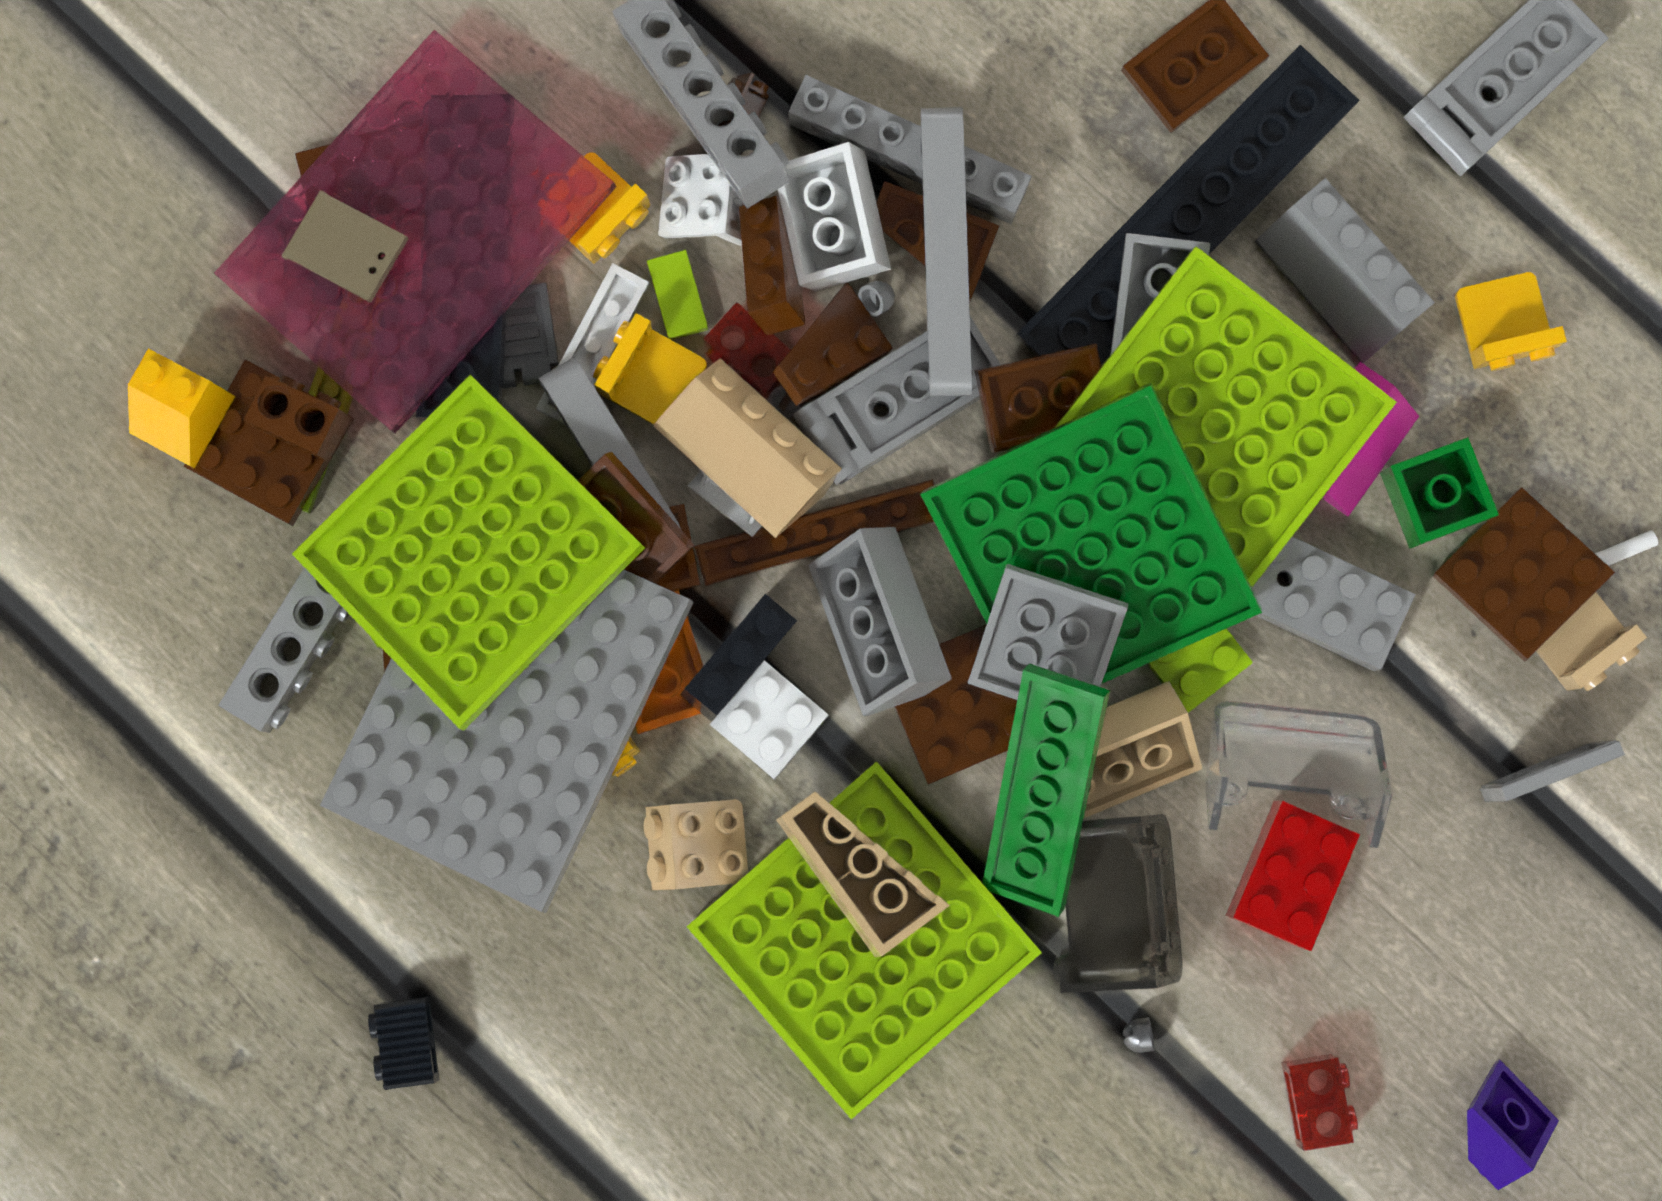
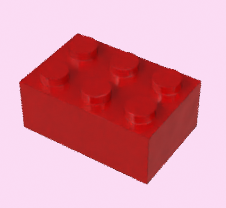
[1225,801,1360,951]

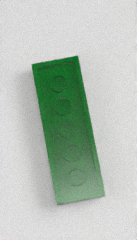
[982,663,1110,917]

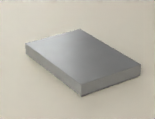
[1480,740,1625,802]

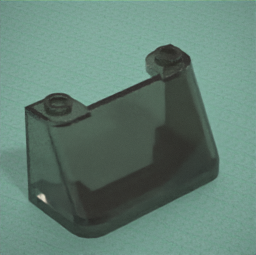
[1054,814,1183,993]

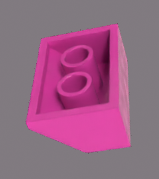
[1322,362,1419,517]

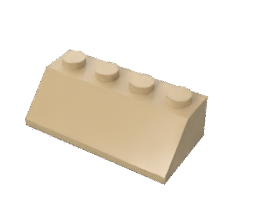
[654,358,842,538]
[1084,681,1203,818]

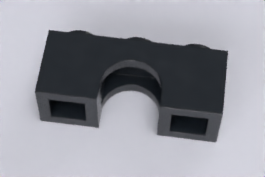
[680,594,797,722]

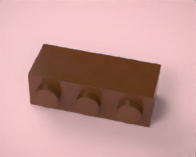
[739,195,805,335]

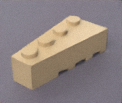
[776,792,950,957]

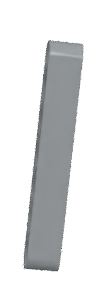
[921,107,972,397]

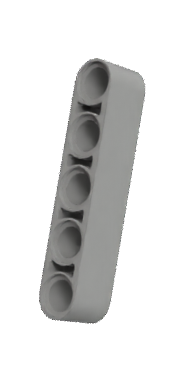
[538,357,681,529]

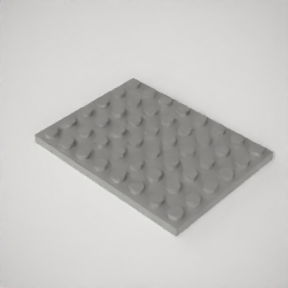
[320,570,693,913]

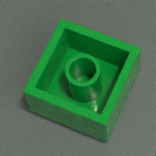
[1380,437,1499,549]

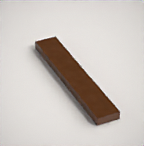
[695,479,935,587]

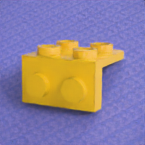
[538,152,650,264]
[1455,272,1567,371]
[593,313,707,425]

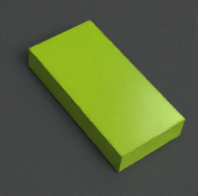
[647,250,709,340]

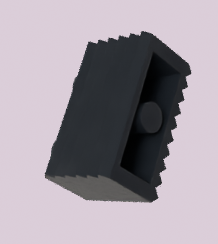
[368,996,440,1090]

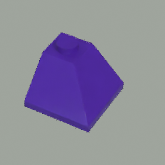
[1467,1060,1559,1190]

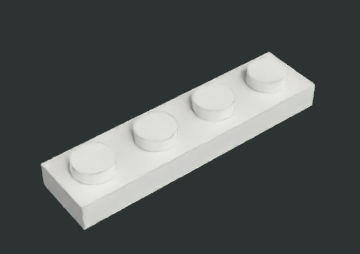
[536,263,649,425]

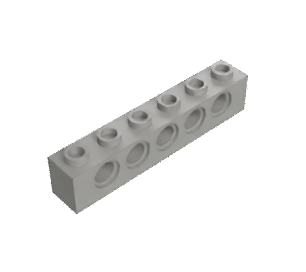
[612,0,789,209]
[789,75,1032,224]
[218,492,353,733]

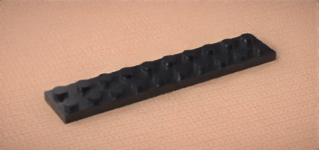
[1016,45,1360,366]

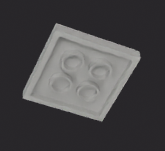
[968,564,1128,700]

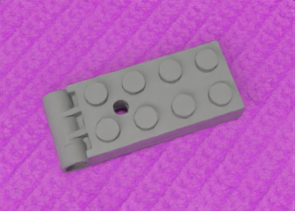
[1404,0,1609,177]
[793,317,1000,486]
[1252,536,1416,671]

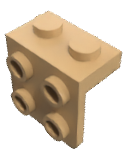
[1536,592,1647,691]
[643,799,748,890]

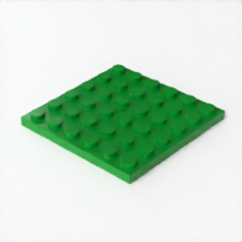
[920,383,1262,684]

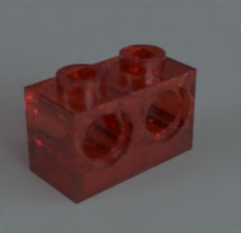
[703,302,791,399]
[1281,1054,1358,1151]

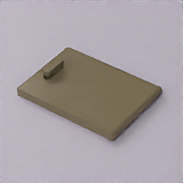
[282,190,409,303]

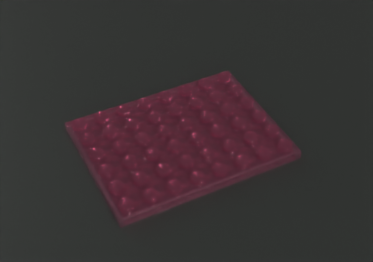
[214,30,616,434]

